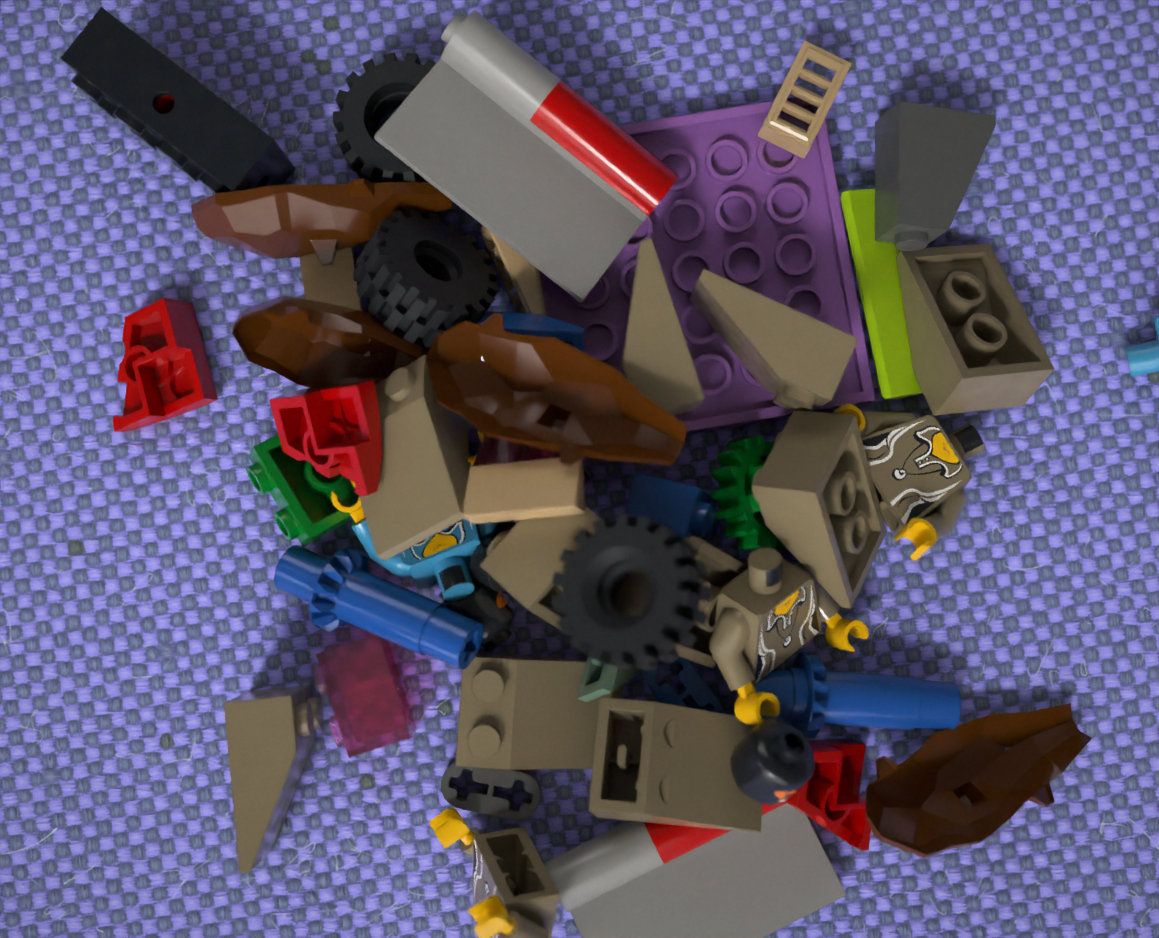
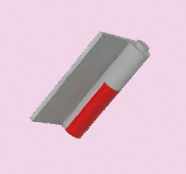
[374,10,679,303]
[545,800,847,938]

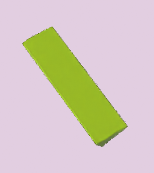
[840,189,923,399]

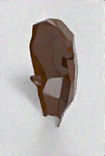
[191,179,452,266]
[232,295,431,388]
[426,313,687,467]
[865,703,1092,859]

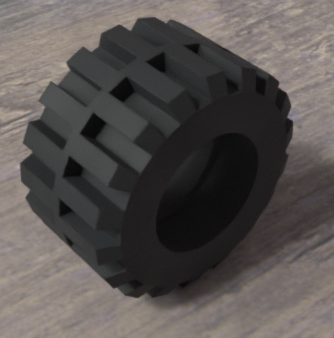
[333,52,436,183]

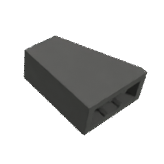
[875,101,996,251]

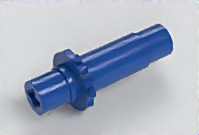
[274,545,484,670]
[753,652,961,739]

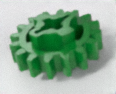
[710,436,786,552]

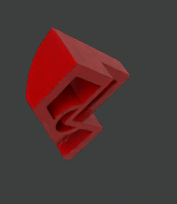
[113,298,218,432]
[269,380,382,496]
[786,739,871,851]

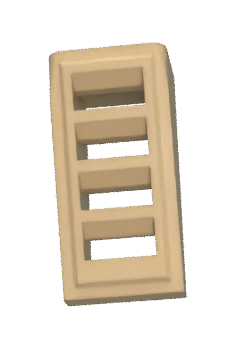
[757,40,852,159]
[480,225,546,315]

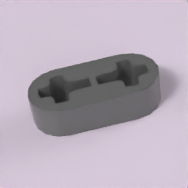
[441,760,541,820]

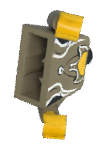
[832,404,984,561]
[710,548,869,725]
[429,808,559,938]

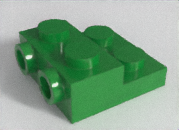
[246,434,359,547]

